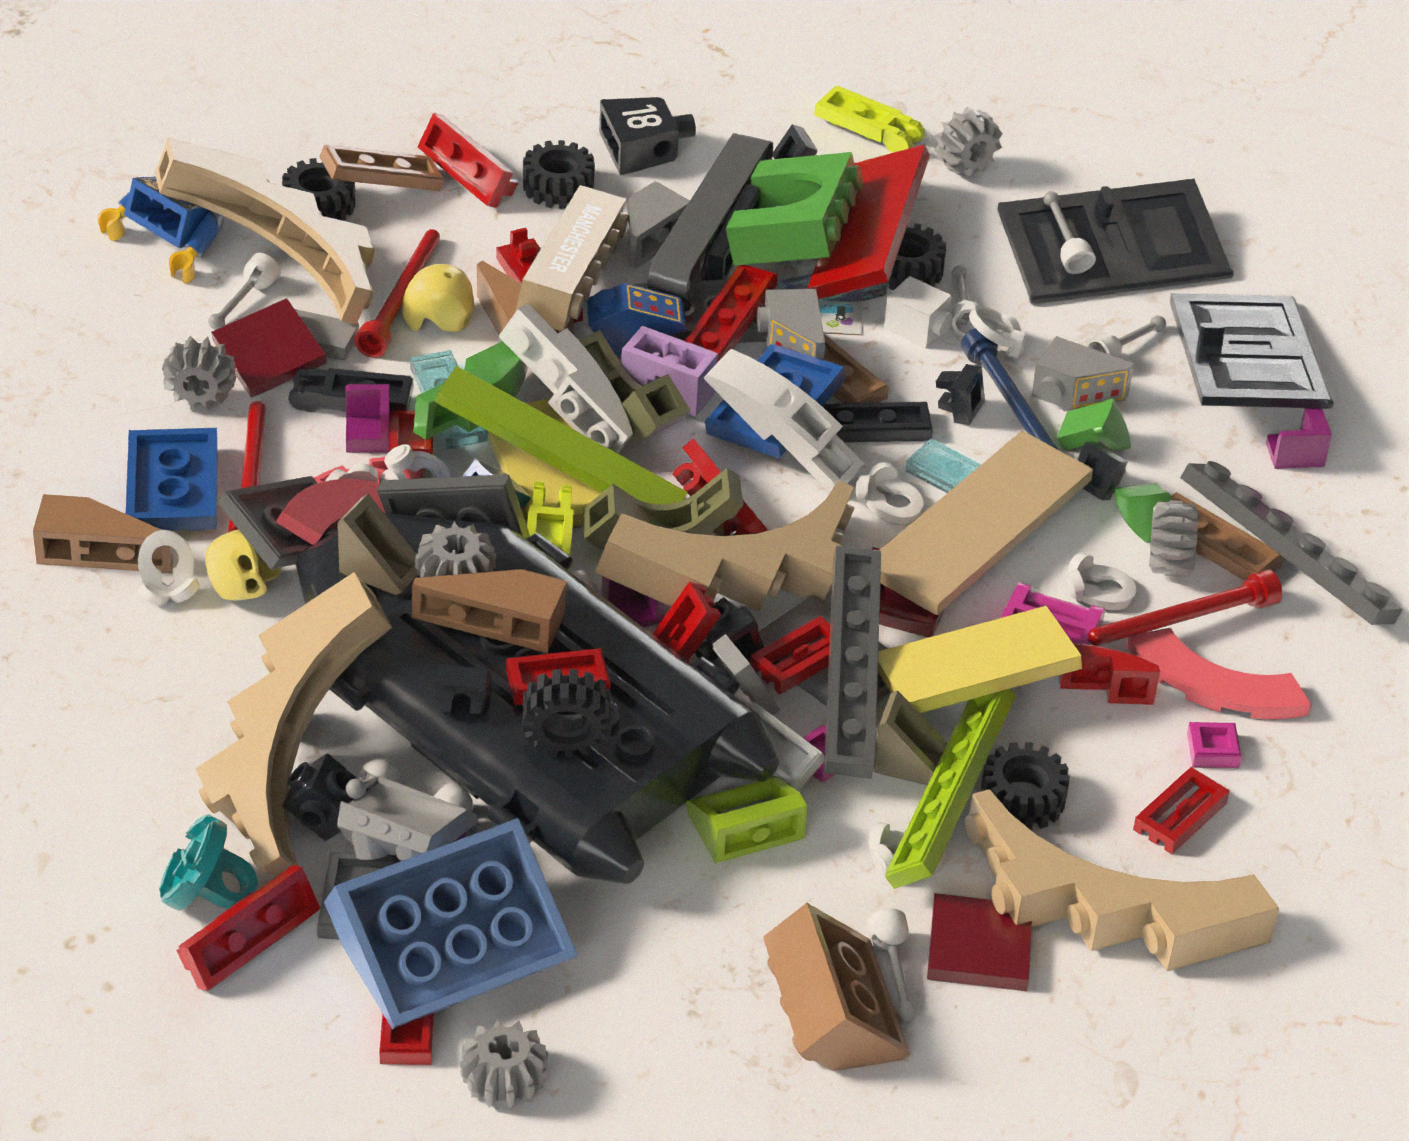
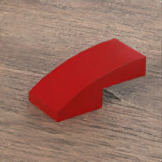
[1059,644,1160,705]

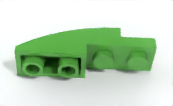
[413,341,528,440]

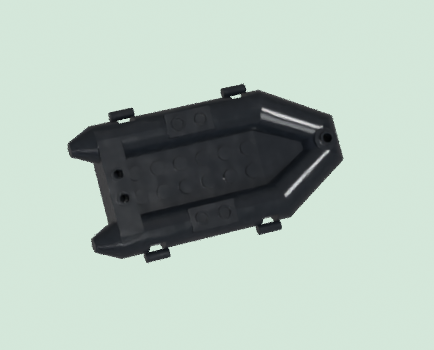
[295,513,779,884]

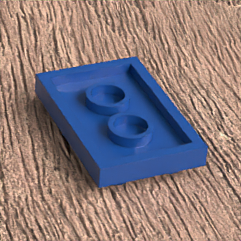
[704,344,846,459]
[125,428,218,531]

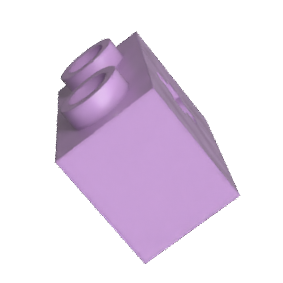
[621,326,718,417]

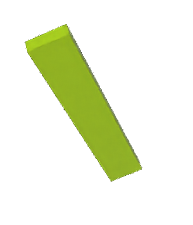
[434,366,688,504]
[884,688,1016,889]

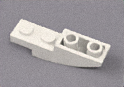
[498,304,633,454]
[704,349,865,493]

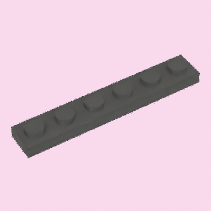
[1180,461,1403,625]
[824,545,881,779]

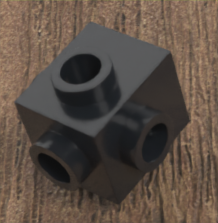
[694,597,764,677]
[282,753,370,841]

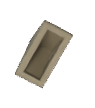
[338,494,418,595]
[874,690,947,785]

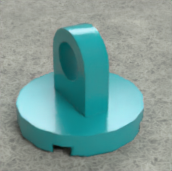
[159,814,258,911]

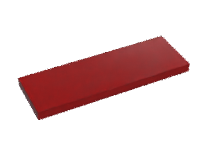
[807,144,930,300]

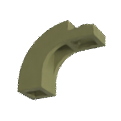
[579,330,691,441]
[583,468,743,551]

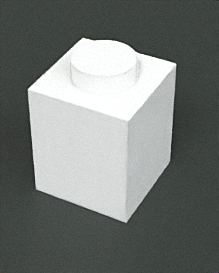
[884,276,953,348]

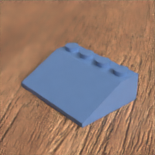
[324,818,578,1029]

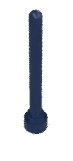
[961,328,1059,450]

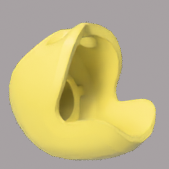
[402,264,474,332]
[206,529,282,601]

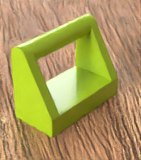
[686,776,807,864]

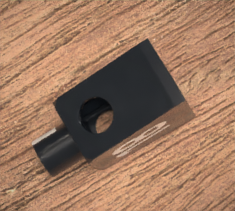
[599,97,696,175]

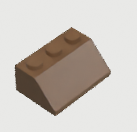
[763,903,911,1071]

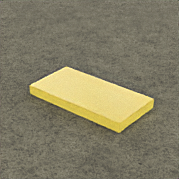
[482,398,601,527]
[878,606,1082,713]

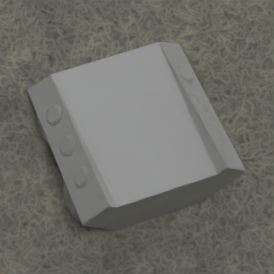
[337,775,477,860]

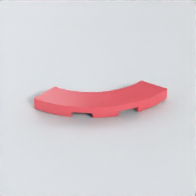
[276,479,385,545]
[1126,628,1311,719]

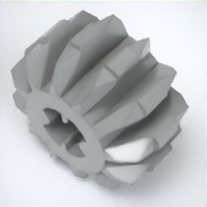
[934,106,1003,177]
[162,336,237,410]
[1149,500,1198,577]
[415,521,496,578]
[460,1019,548,1110]

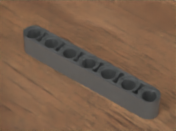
[647,133,773,300]

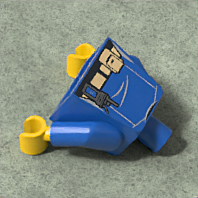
[98,177,224,284]

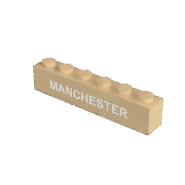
[515,185,629,331]

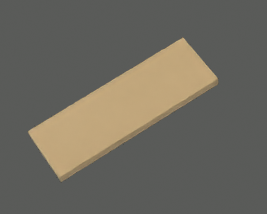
[879,431,1093,615]

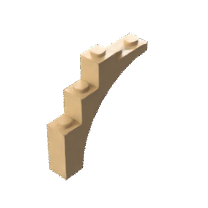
[155,138,375,325]
[595,480,855,612]
[195,572,392,877]
[965,789,1279,971]

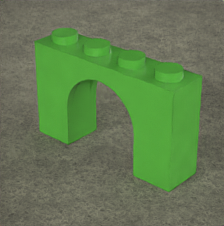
[726,152,863,266]

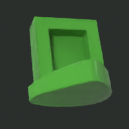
[1057,398,1131,451]
[1114,483,1171,543]

